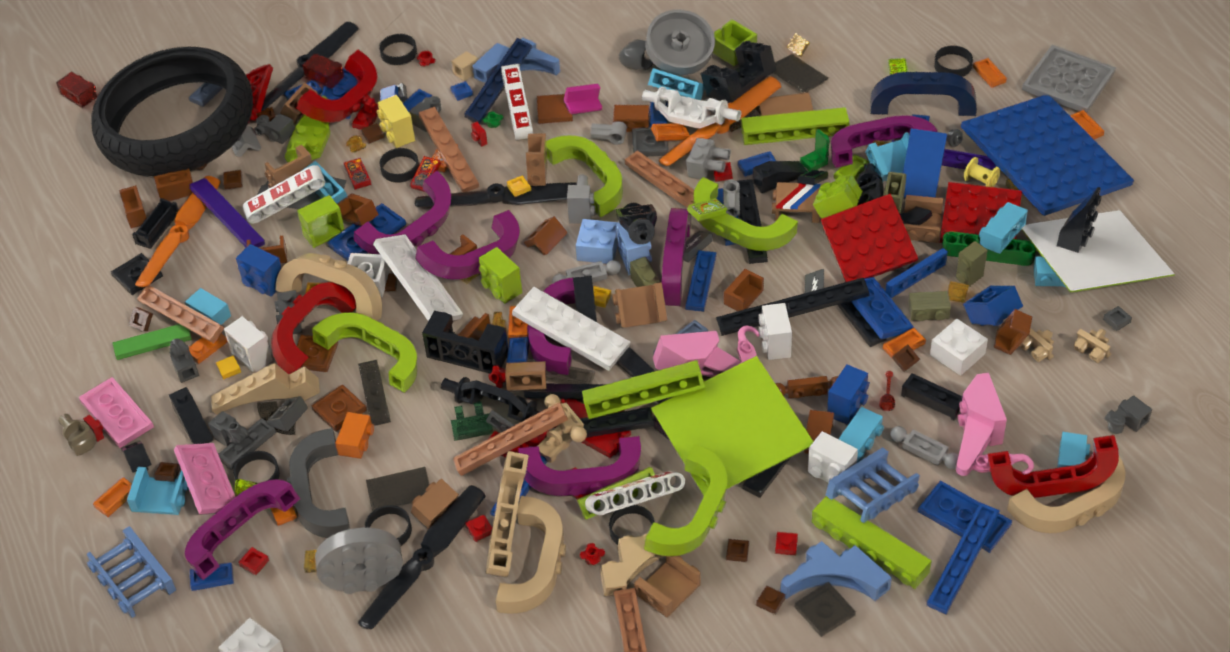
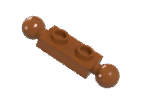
[775,376,838,399]

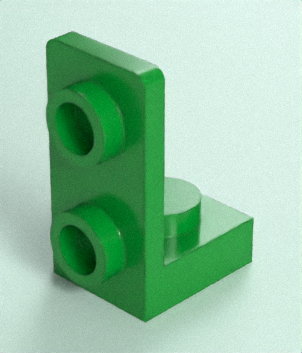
[800,129,830,171]

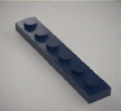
[464,38,532,124]

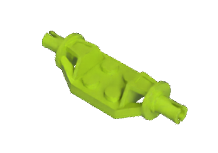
[285,95,331,163]

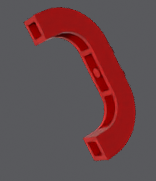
[296,49,378,122]
[271,282,356,374]
[987,435,1119,498]

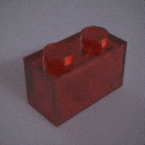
[303,54,344,89]
[56,71,98,108]

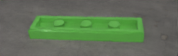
[113,324,192,360]

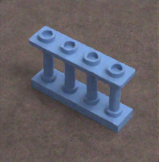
[826,447,920,523]
[86,526,176,618]

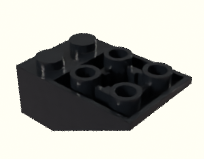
[1057,187,1102,253]

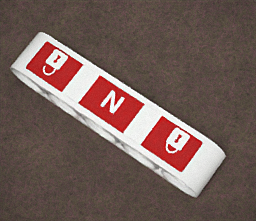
[501,64,533,140]
[243,165,325,224]
[585,471,685,515]

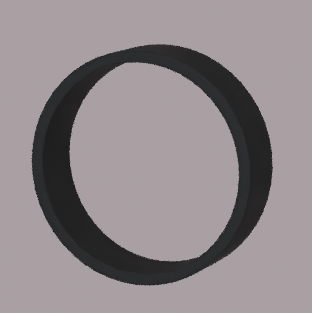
[379,34,417,66]
[934,45,973,77]
[380,148,419,183]
[233,451,280,489]
[365,505,412,546]
[609,505,655,545]

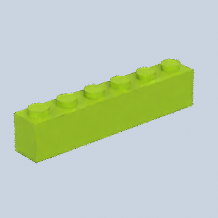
[741,107,850,145]
[582,360,705,419]
[812,496,932,589]

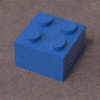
[236,244,282,297]
[963,285,1023,326]
[827,364,870,425]

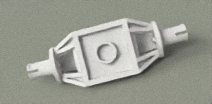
[642,87,741,129]

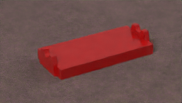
[246,64,274,122]
[554,399,631,458]

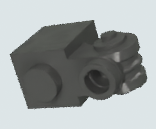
[409,96,442,132]
[255,114,295,144]
[169,339,199,383]
[1105,395,1152,434]
[208,411,249,446]

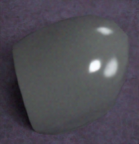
[619,39,653,70]

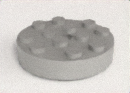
[645,10,715,75]
[315,528,403,594]

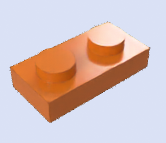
[508,306,528,340]
[189,333,228,364]

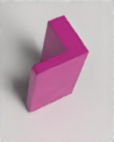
[564,84,602,114]

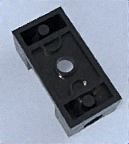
[700,41,777,103]
[422,310,508,374]

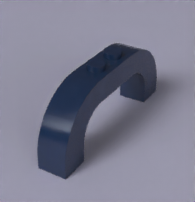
[870,72,977,116]

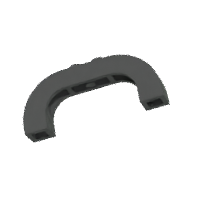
[287,428,350,538]

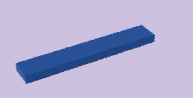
[927,502,1000,615]

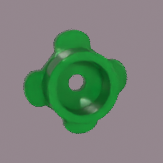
[483,111,503,128]

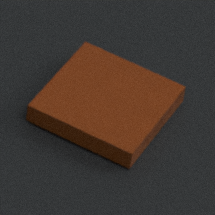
[537,94,573,124]
[297,335,338,372]
[311,384,367,432]

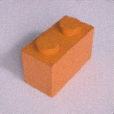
[335,412,374,459]

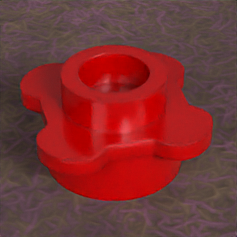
[417,50,436,66]
[488,365,506,388]
[580,543,605,565]

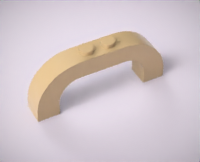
[275,253,382,321]
[486,451,529,577]
[1007,457,1126,533]
[496,496,566,614]

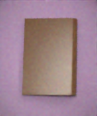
[759,92,813,116]

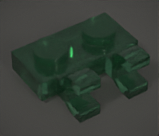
[451,402,493,441]

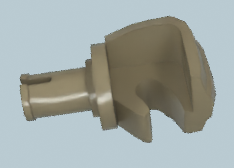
[58,414,96,456]

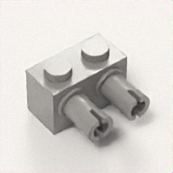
[686,138,731,179]
[567,174,595,224]

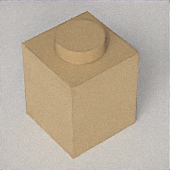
[452,51,478,81]

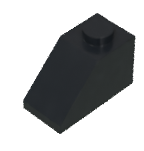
[121,440,152,473]

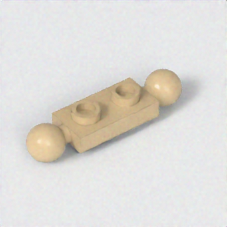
[545,394,587,442]

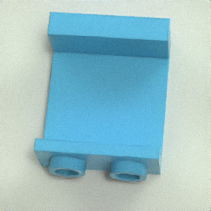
[865,132,910,182]
[127,467,189,515]

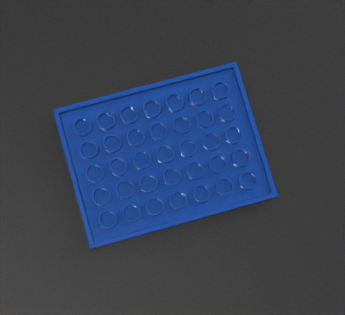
[961,95,1134,216]

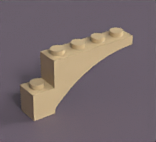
[211,363,320,415]
[600,533,702,597]

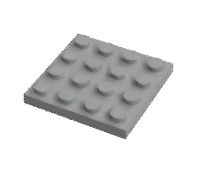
[1022,45,1116,113]

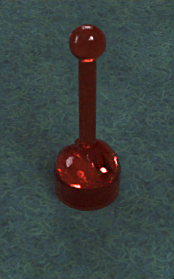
[879,371,895,411]

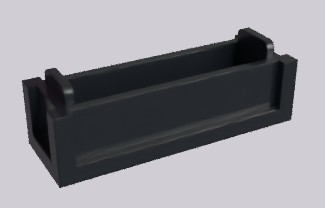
[132,198,179,249]
[901,373,963,421]

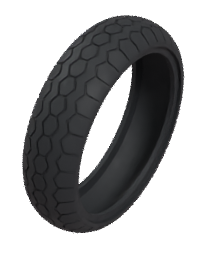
[91,47,253,177]

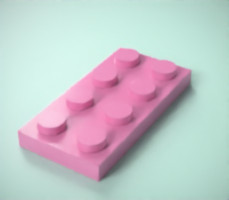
[79,377,154,448]
[174,443,235,514]

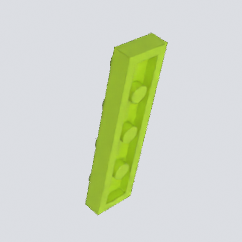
[577,467,657,520]

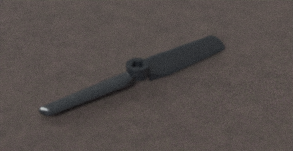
[261,21,359,111]
[414,182,577,207]
[358,485,486,629]

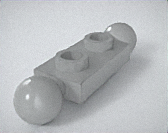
[552,260,621,284]
[891,426,959,469]

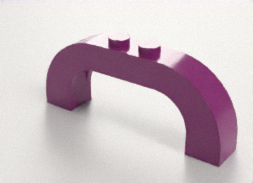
[831,116,938,168]
[354,171,451,255]
[662,208,692,306]
[415,210,520,279]
[527,278,576,375]
[519,436,641,496]
[185,480,300,580]

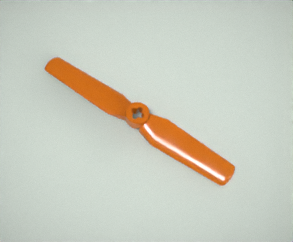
[659,76,781,166]
[135,176,221,287]

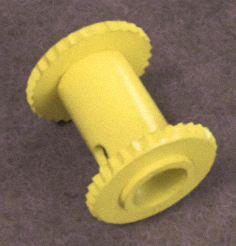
[964,157,1000,187]

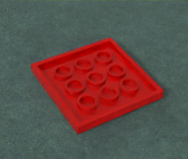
[940,182,1022,243]
[820,193,918,282]

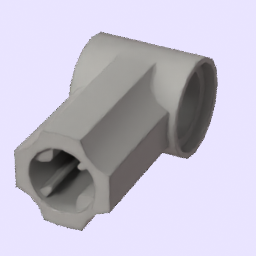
[590,121,627,145]
[723,180,740,217]

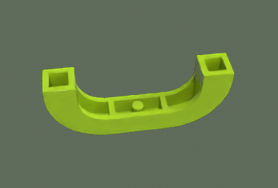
[546,135,623,218]
[693,177,798,251]
[312,313,417,393]
[644,444,728,556]

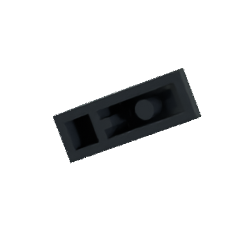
[753,161,808,194]
[169,387,214,444]

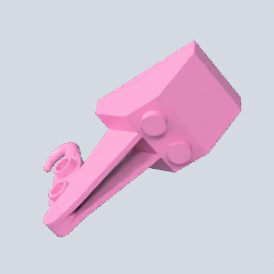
[653,326,760,377]
[956,373,1034,476]

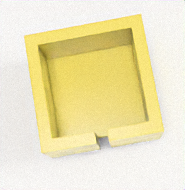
[377,95,415,148]

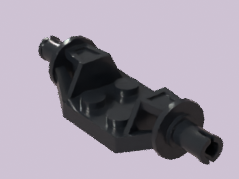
[857,163,883,206]
[616,202,657,244]
[441,377,540,422]

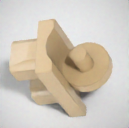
[1019,328,1054,362]
[1074,329,1111,363]
[538,426,572,463]

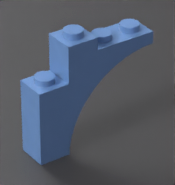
[473,37,560,83]
[781,541,892,601]

